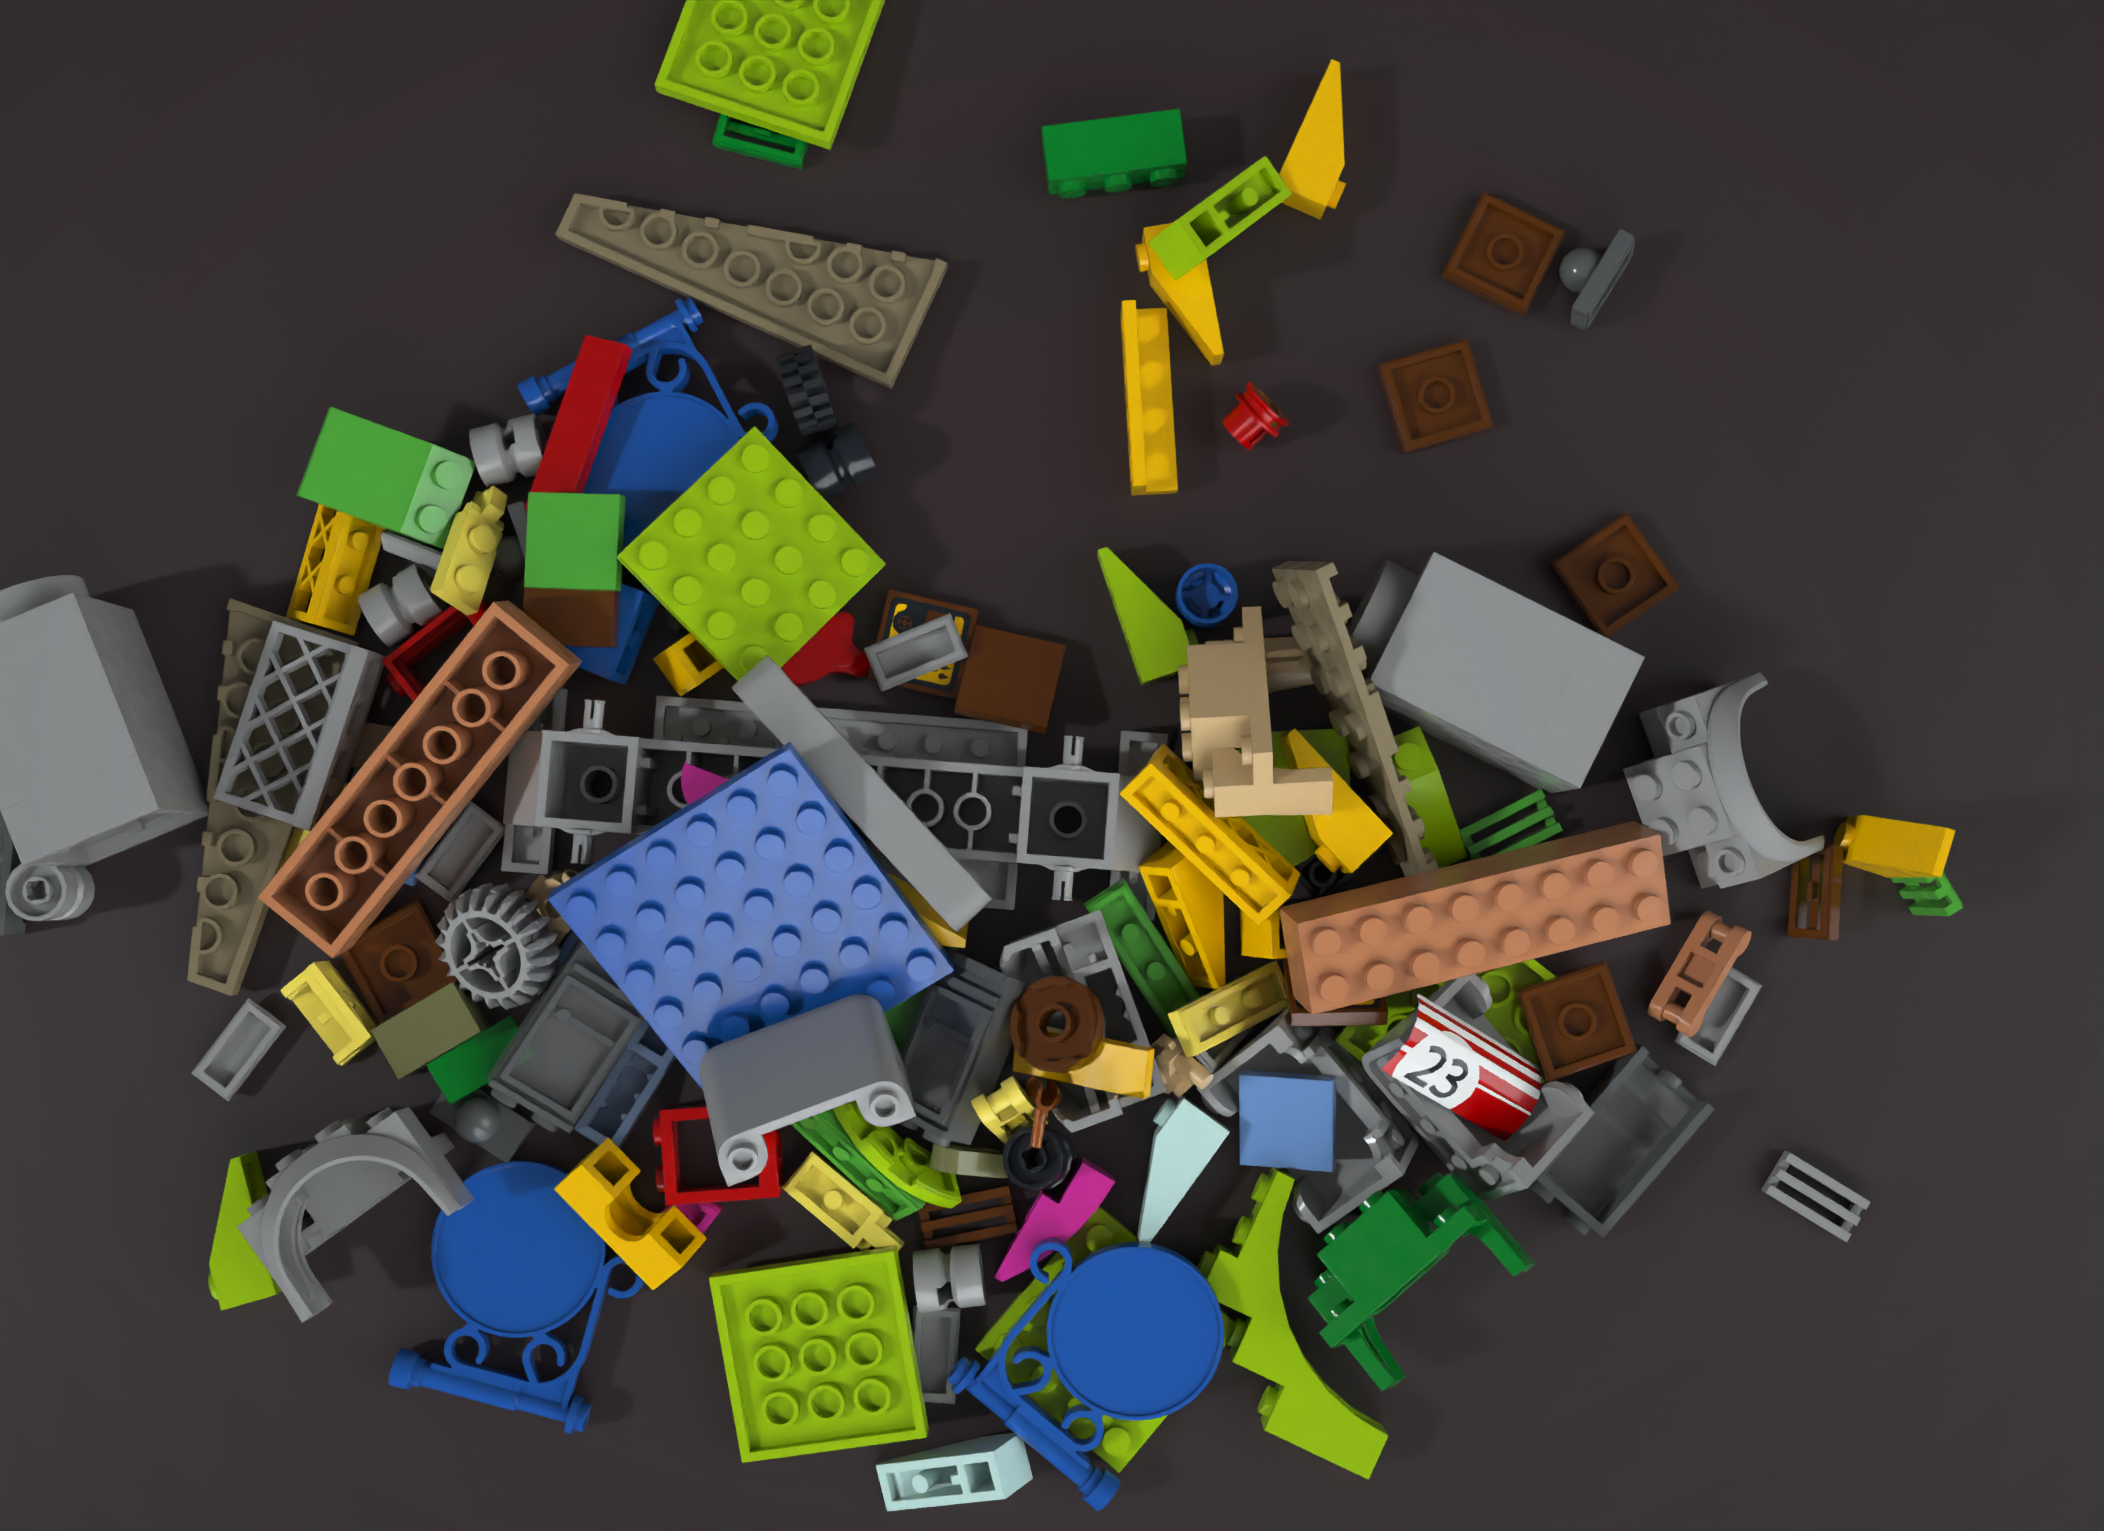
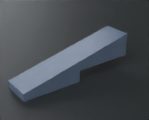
[574,1019,676,1150]

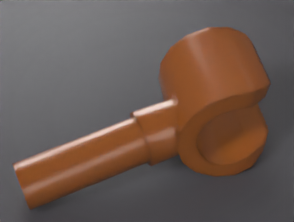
[1025,1076,1062,1148]

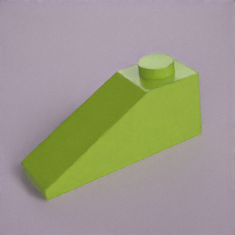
[1148,155,1292,281]
[1097,547,1199,686]
[1390,726,1468,868]
[208,1151,282,1311]

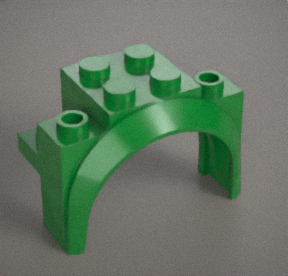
[1308,1172,1536,1391]

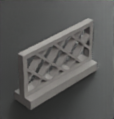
[213,621,387,831]

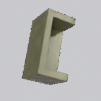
[370,981,491,1080]

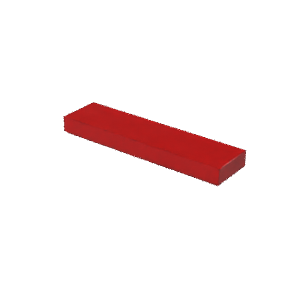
[524,335,633,511]

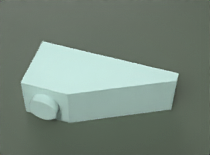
[1137,1095,1230,1244]
[876,1433,1033,1511]

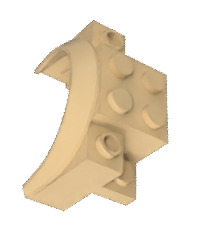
[1178,606,1333,817]

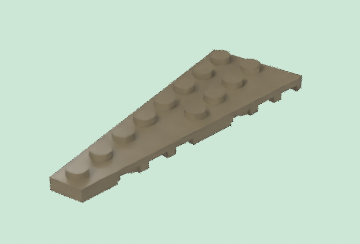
[555,193,948,389]
[1272,561,1439,877]
[187,598,364,996]

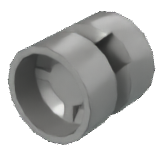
[469,413,548,488]
[358,563,448,647]
[5,864,95,921]
[913,1243,986,1313]

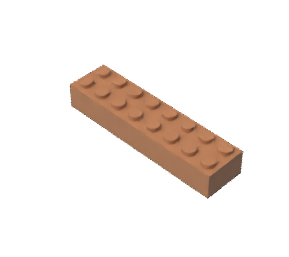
[258,600,583,958]
[1279,821,1671,1015]

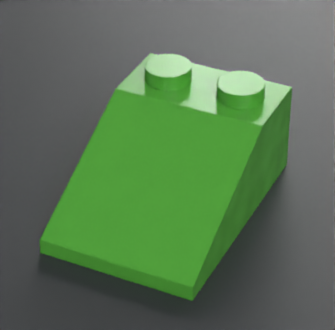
[296,407,476,549]

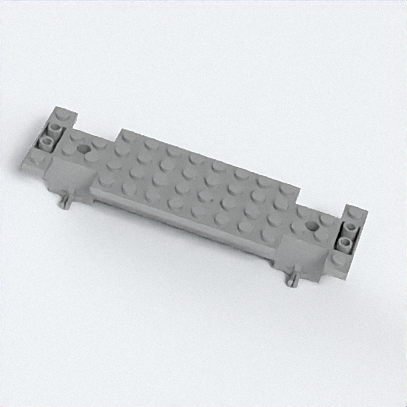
[501,688,1168,921]

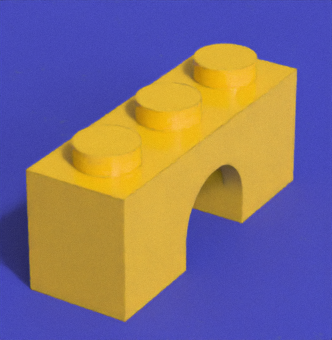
[554,1137,707,1290]

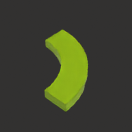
[833,1100,962,1209]

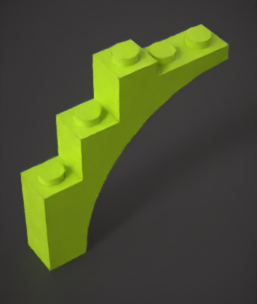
[1197,1167,1388,1480]

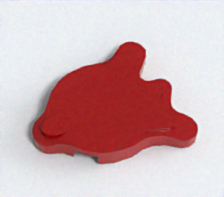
[781,612,870,687]

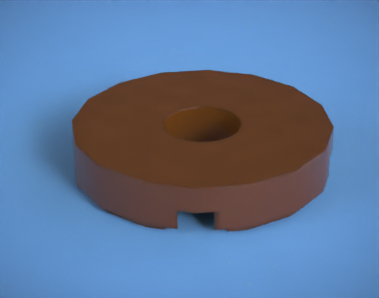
[1009,976,1105,1074]

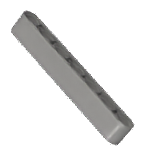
[731,655,993,932]

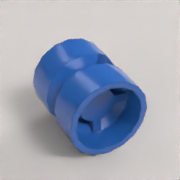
[1174,563,1238,631]

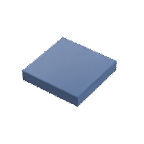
[1239,1070,1336,1172]

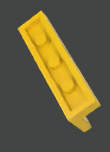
[1120,300,1178,496]
[286,504,385,636]
[1119,743,1301,926]

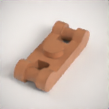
[1647,910,1752,1037]

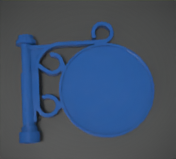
[517,297,779,550]
[389,1160,644,1434]
[947,1238,1224,1511]

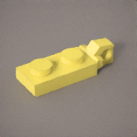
[430,486,508,616]
[782,1150,905,1252]

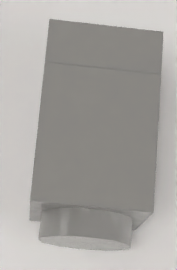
[1347,552,1645,794]
[0,575,209,866]

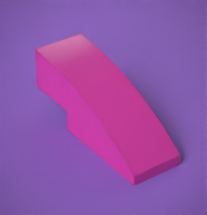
[994,1157,1115,1282]

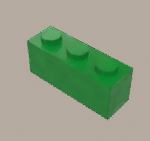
[1042,109,1187,199]

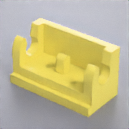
[280,960,379,1066]

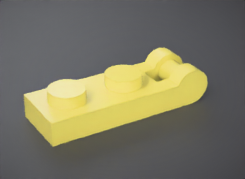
[971,1076,1048,1144]

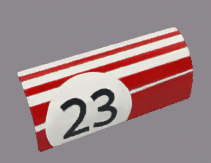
[1382,994,1542,1141]

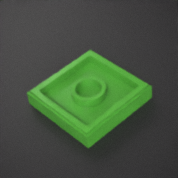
[524,492,625,592]

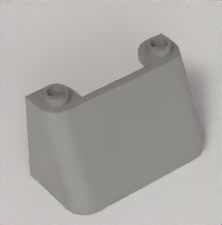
[1362,974,1595,1200]
[700,994,916,1187]
[1196,1007,1419,1234]

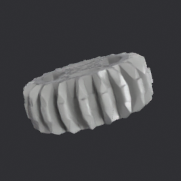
[435,883,562,1010]

